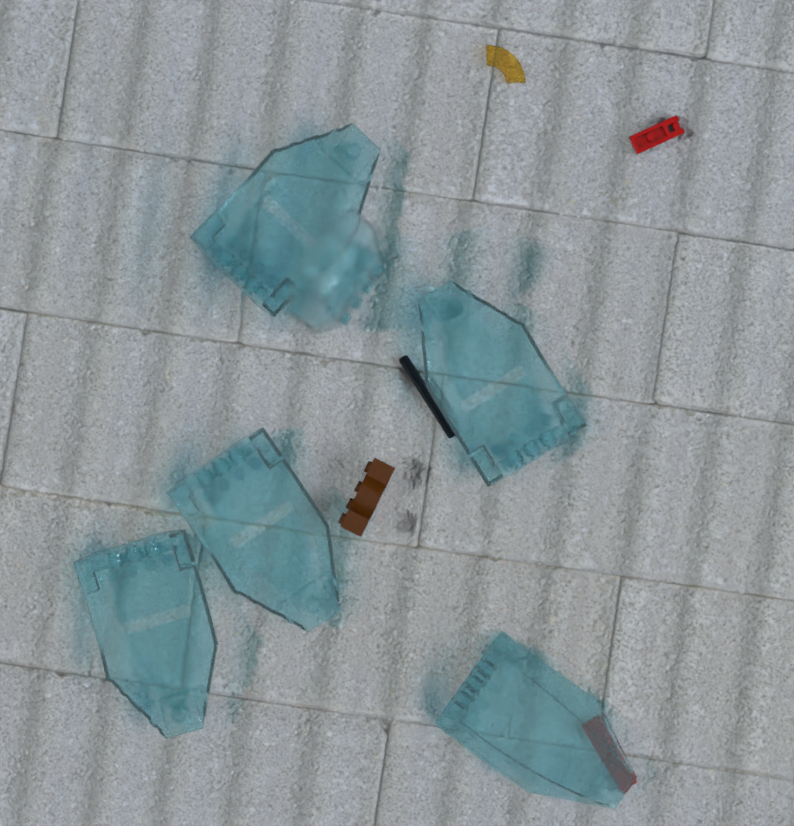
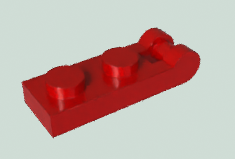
[629,115,685,155]

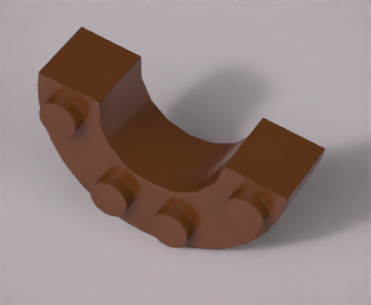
[338,458,395,537]

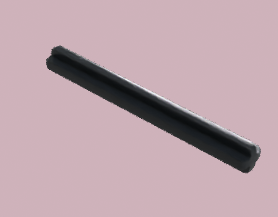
[399,355,457,439]

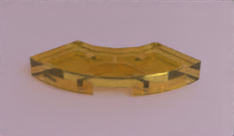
[486,45,526,84]

